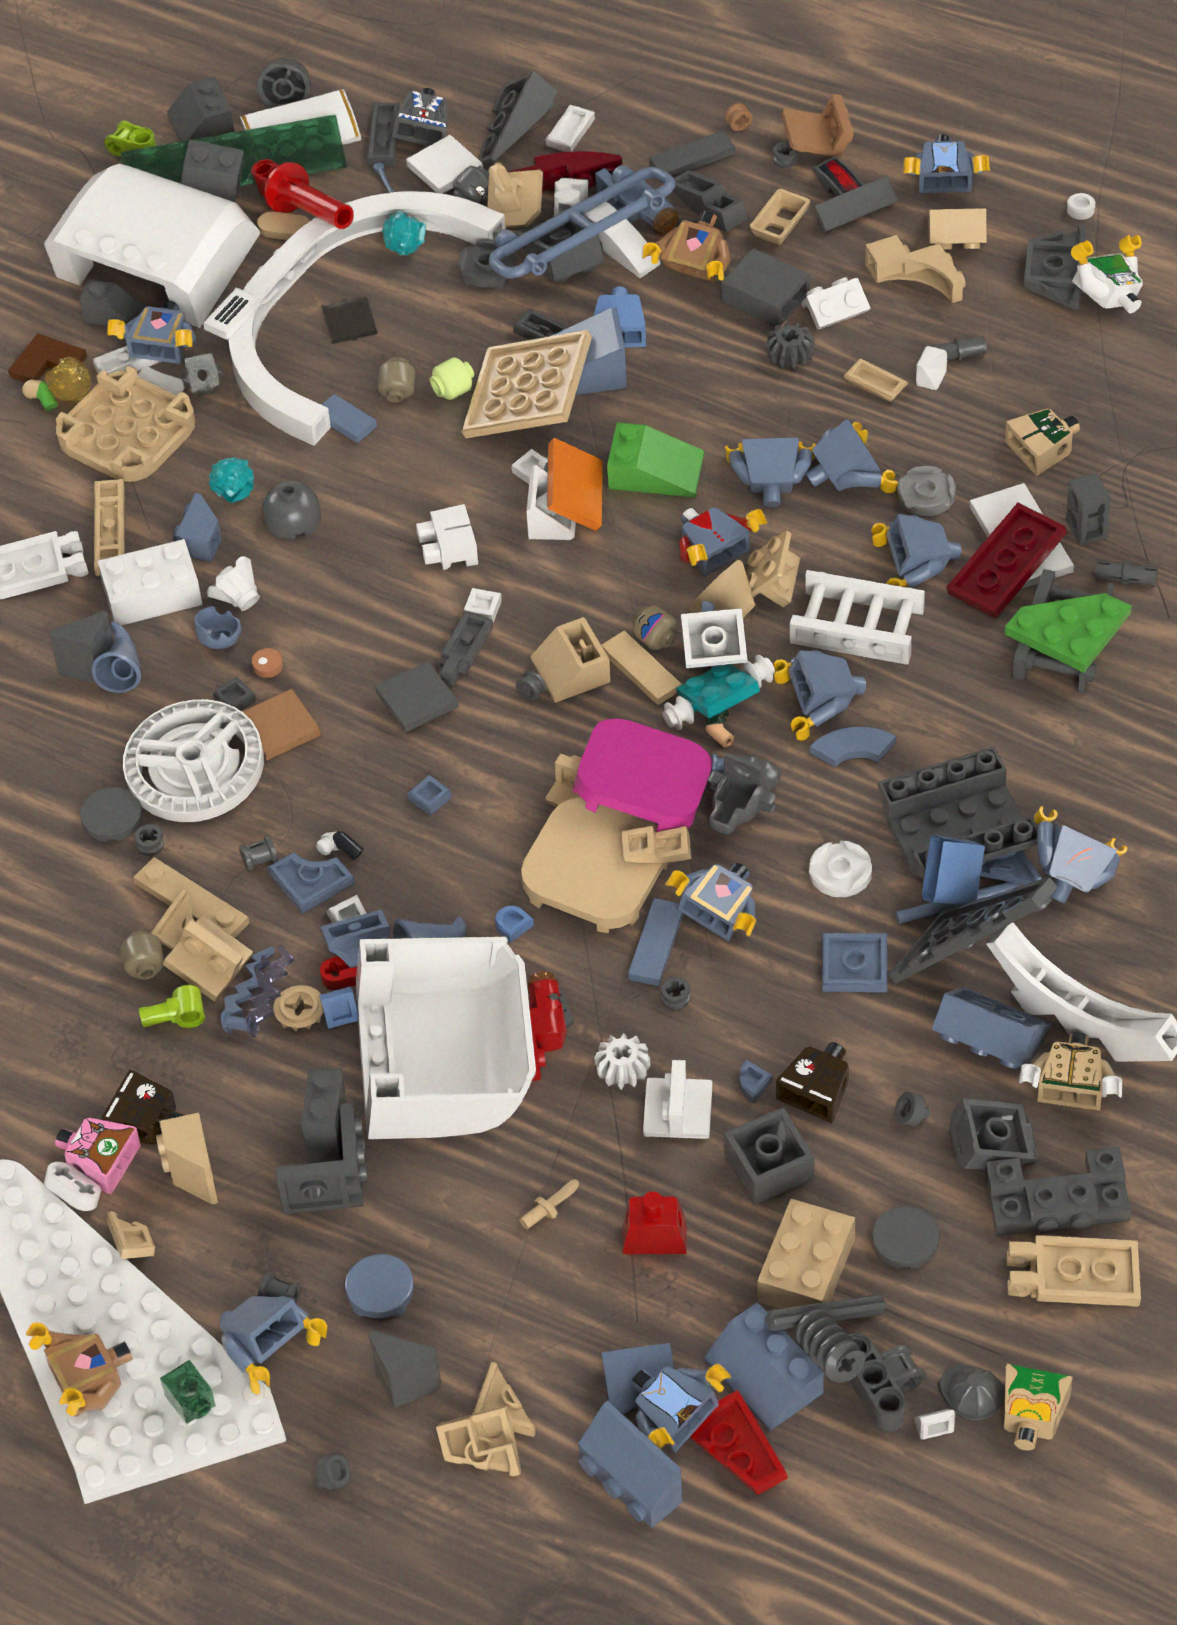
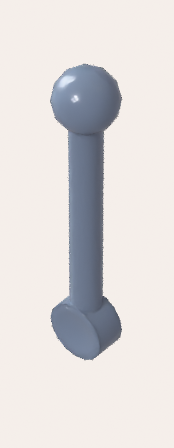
[373,162,394,193]

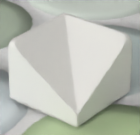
[916,346,947,390]

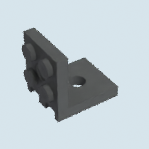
[276,1103,368,1214]

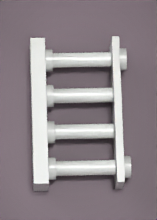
[790,570,925,665]

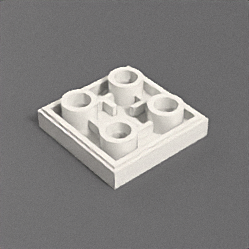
[406,135,483,194]

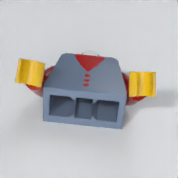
[678,508,768,577]

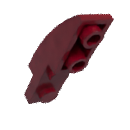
[510,151,622,192]

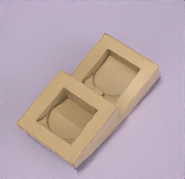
[622,826,691,863]

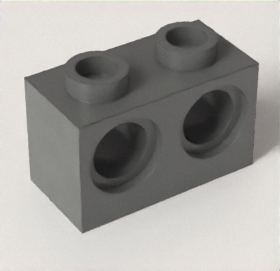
[1066,473,1111,546]

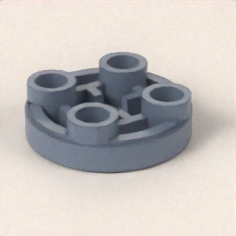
[345,1254,414,1318]

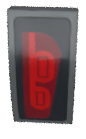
[813,156,864,197]

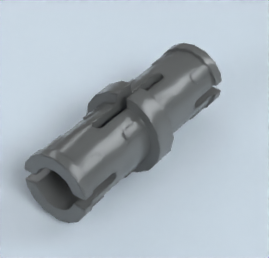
[1095,559,1158,586]

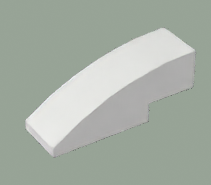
[582,202,661,278]

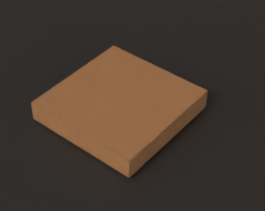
[242,689,321,761]

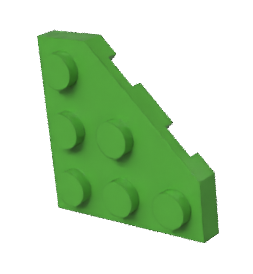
[1005,593,1132,673]

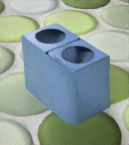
[922,835,985,905]

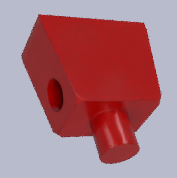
[622,1191,687,1254]

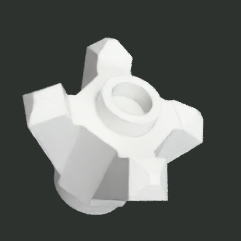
[207,556,260,611]

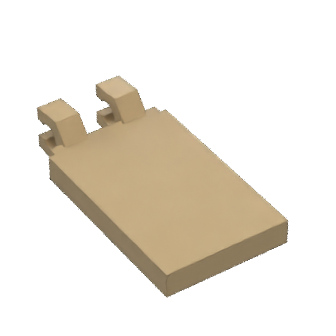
[1006,1235,1141,1307]

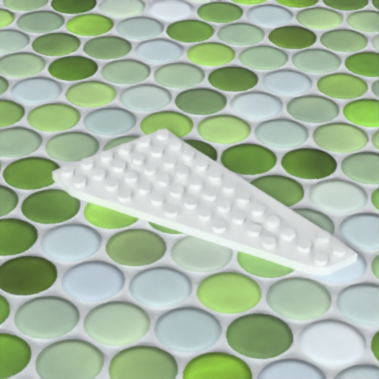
[0,1159,286,1504]

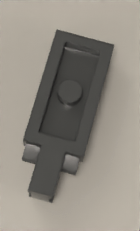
[440,612,493,687]

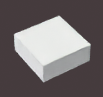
[464,588,502,622]

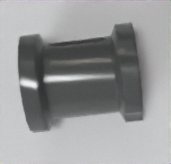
[239,835,278,871]
[257,1272,301,1304]

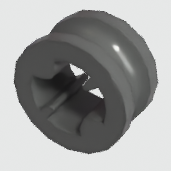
[773,141,798,168]
[516,670,547,701]
[134,824,164,856]
[661,977,690,1010]

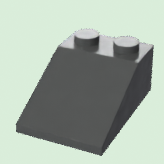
[513,217,604,282]

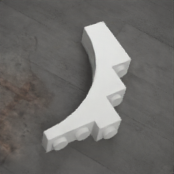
[986,923,1177,1062]

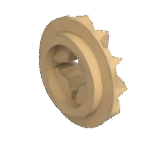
[273,985,323,1032]

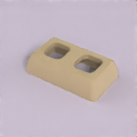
[750,189,810,246]

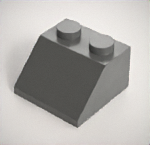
[167,76,235,149]
[181,140,245,203]

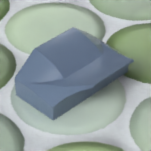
[321,909,391,968]

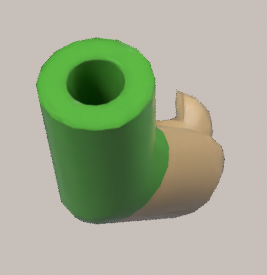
[22,380,58,411]

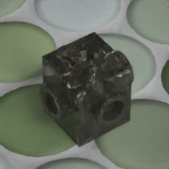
[180,352,224,397]

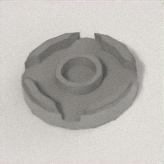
[897,466,956,516]

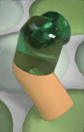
[705,709,734,748]

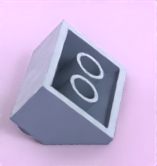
[932,986,1052,1069]
[704,1302,824,1432]
[578,1401,682,1528]

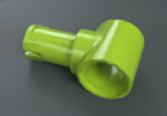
[139,985,205,1028]

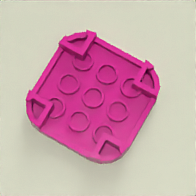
[573,718,712,832]

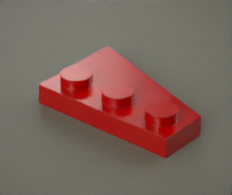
[689,1390,788,1495]

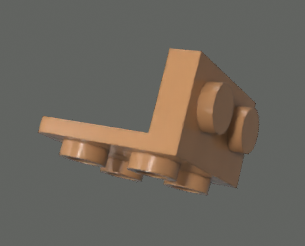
[781,94,854,157]

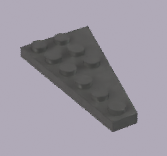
[888,877,1058,984]

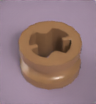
[725,103,752,131]

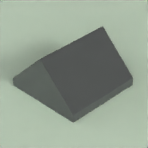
[49,610,113,684]
[369,1330,441,1409]

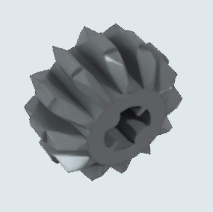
[766,322,815,370]

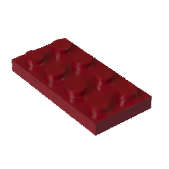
[946,502,1067,619]

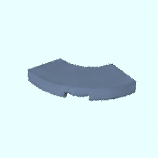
[810,727,896,767]

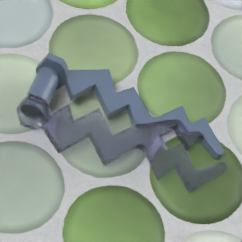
[221,945,295,1037]

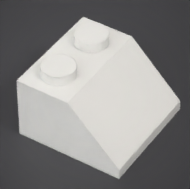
[681,608,747,668]

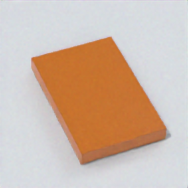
[547,438,603,531]

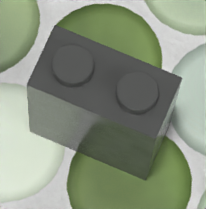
[720,248,810,326]
[301,1068,347,1164]

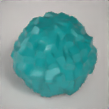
[382,211,426,256]
[208,457,254,503]

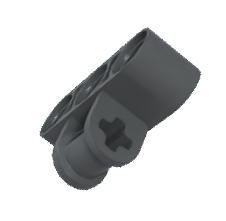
[849,1333,926,1432]

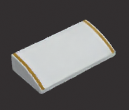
[240,89,361,163]

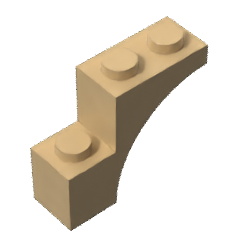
[865,235,965,303]

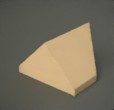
[685,560,755,618]

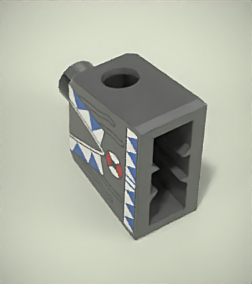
[392,88,448,146]

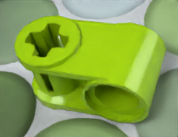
[104,121,158,165]

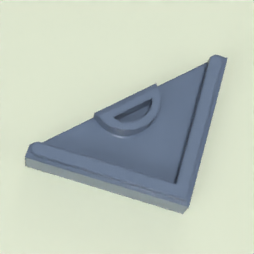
[980,850,1042,885]

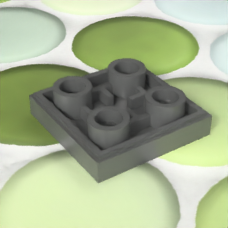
[375,661,459,733]

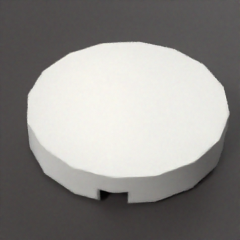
[809,841,872,897]

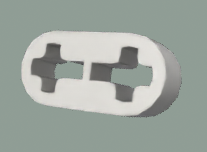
[44,1162,101,1211]

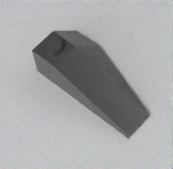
[478,71,558,166]

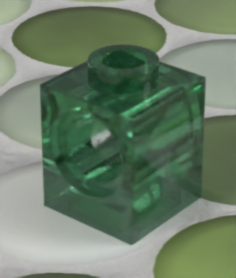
[160,1360,216,1424]

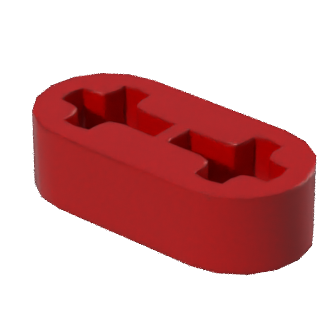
[320,956,357,990]

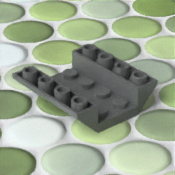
[878,746,1037,879]

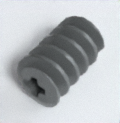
[795,1309,866,1383]

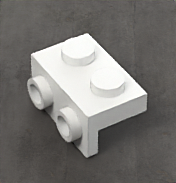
[801,277,871,330]

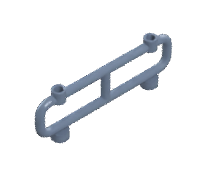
[488,165,676,279]

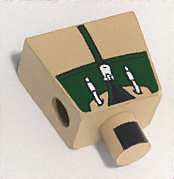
[1005,409,1080,476]

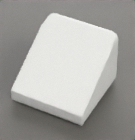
[326,895,367,923]
[914,1409,955,1440]

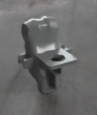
[707,753,782,835]

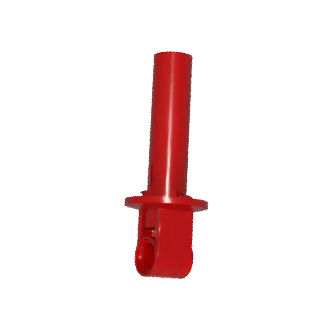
[251,159,354,229]

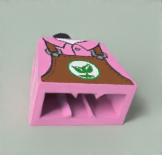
[55,1118,141,1195]

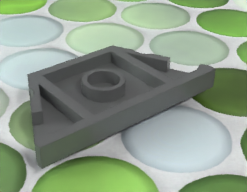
[1024,225,1087,310]

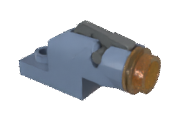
[595,168,679,234]

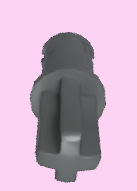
[930,336,987,361]

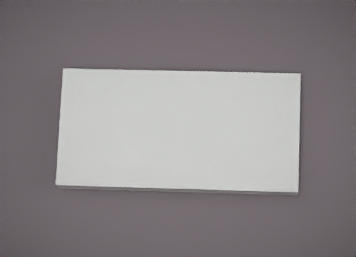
[970,483,1074,589]

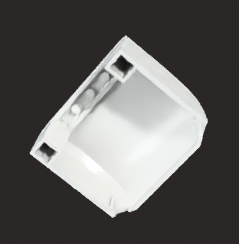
[44,164,260,328]
[356,937,536,1139]

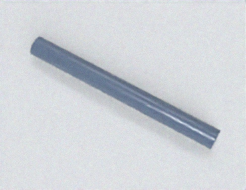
[895,882,1020,924]

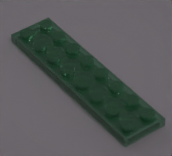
[121,114,347,186]

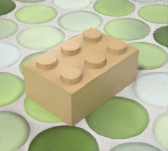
[757,1199,855,1309]

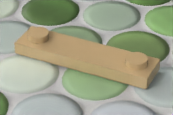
[94,479,125,576]
[133,857,250,938]

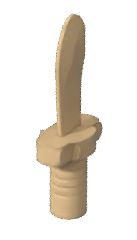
[519,1179,579,1230]

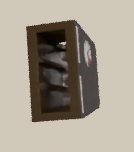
[776,1042,849,1123]
[101,1069,185,1145]

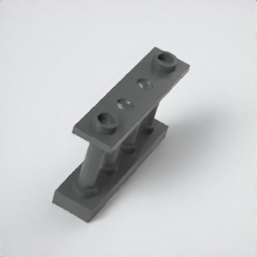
[1012,569,1118,693]

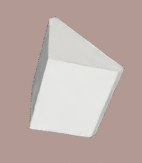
[526,465,576,540]

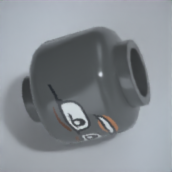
[453,166,489,204]

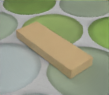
[601,630,682,705]

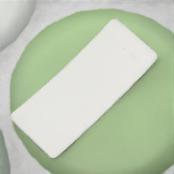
[138,366,190,395]

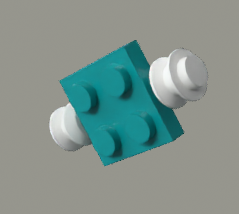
[662,654,775,730]

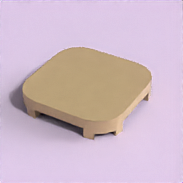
[56,366,195,482]
[521,797,668,934]

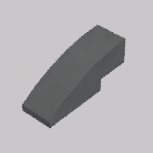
[673,170,747,232]

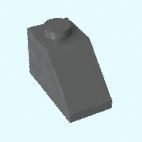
[80,279,145,326]

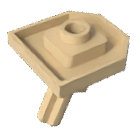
[487,162,543,229]

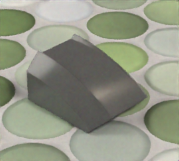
[949,1098,1039,1169]

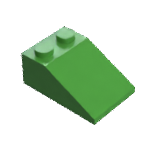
[607,422,704,498]

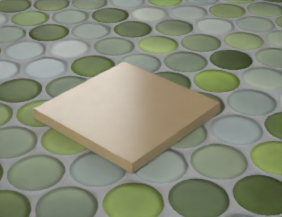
[462,330,592,438]

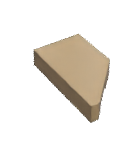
[107,1212,155,1259]

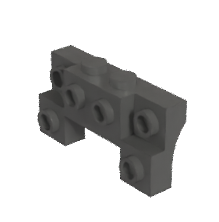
[985,1146,1131,1236]

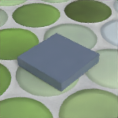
[822,933,887,992]

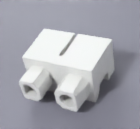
[416,504,478,570]

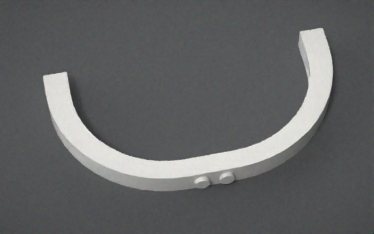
[229,191,506,446]

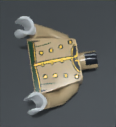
[1018,1032,1122,1111]

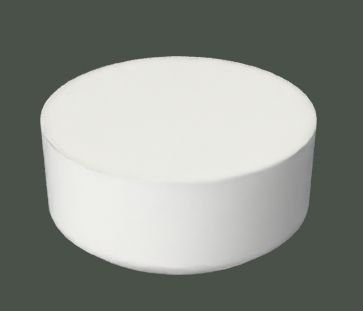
[1067,193,1095,220]

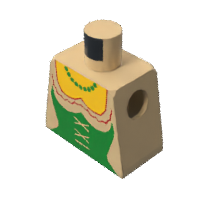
[1004,1364,1072,1451]

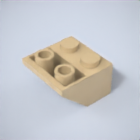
[530,617,611,703]

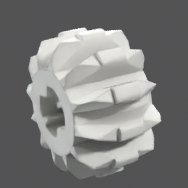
[594,1032,651,1090]

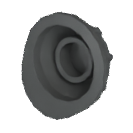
[940,1364,1004,1421]

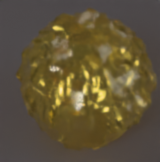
[45,356,91,402]

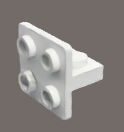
[643,1060,713,1139]

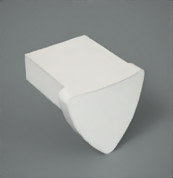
[512,449,548,484]

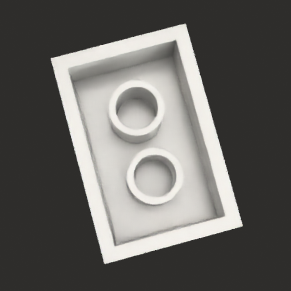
[98,539,202,626]

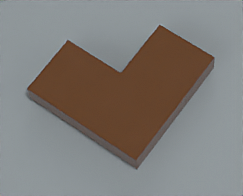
[8,333,87,383]

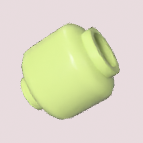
[430,357,474,400]

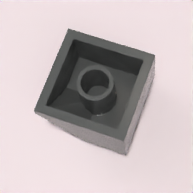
[724,1107,815,1205]

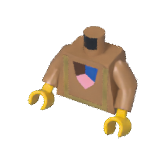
[642,211,731,282]
[26,1322,133,1417]

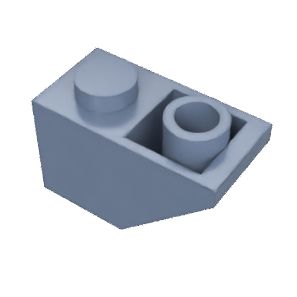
[173,493,222,562]

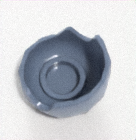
[194,606,242,649]

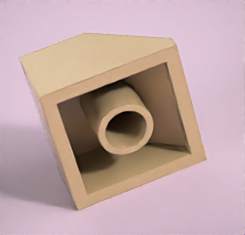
[927,208,987,249]
[156,1113,218,1204]

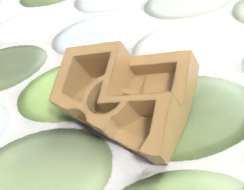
[436,1406,521,1476]

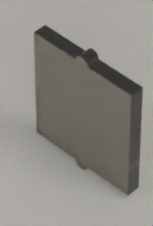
[322,296,378,344]

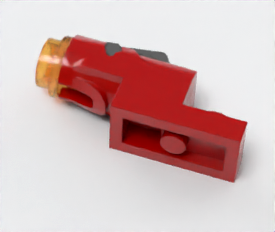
[527,971,574,1081]

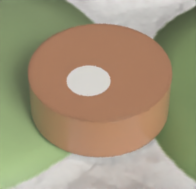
[252,648,283,678]

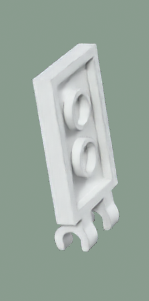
[0,531,89,600]

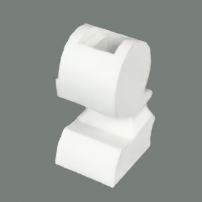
[554,178,588,217]

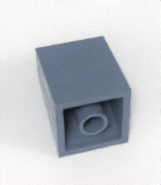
[551,307,627,395]

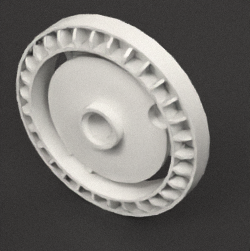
[123,699,264,822]

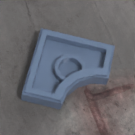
[267,852,355,914]

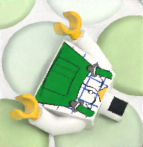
[1071,235,1143,313]

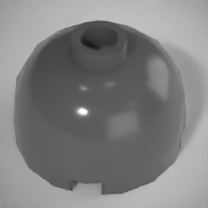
[256,57,311,109]
[262,481,321,540]

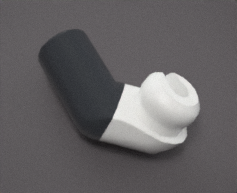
[316,831,364,860]

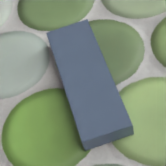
[628,898,684,987]

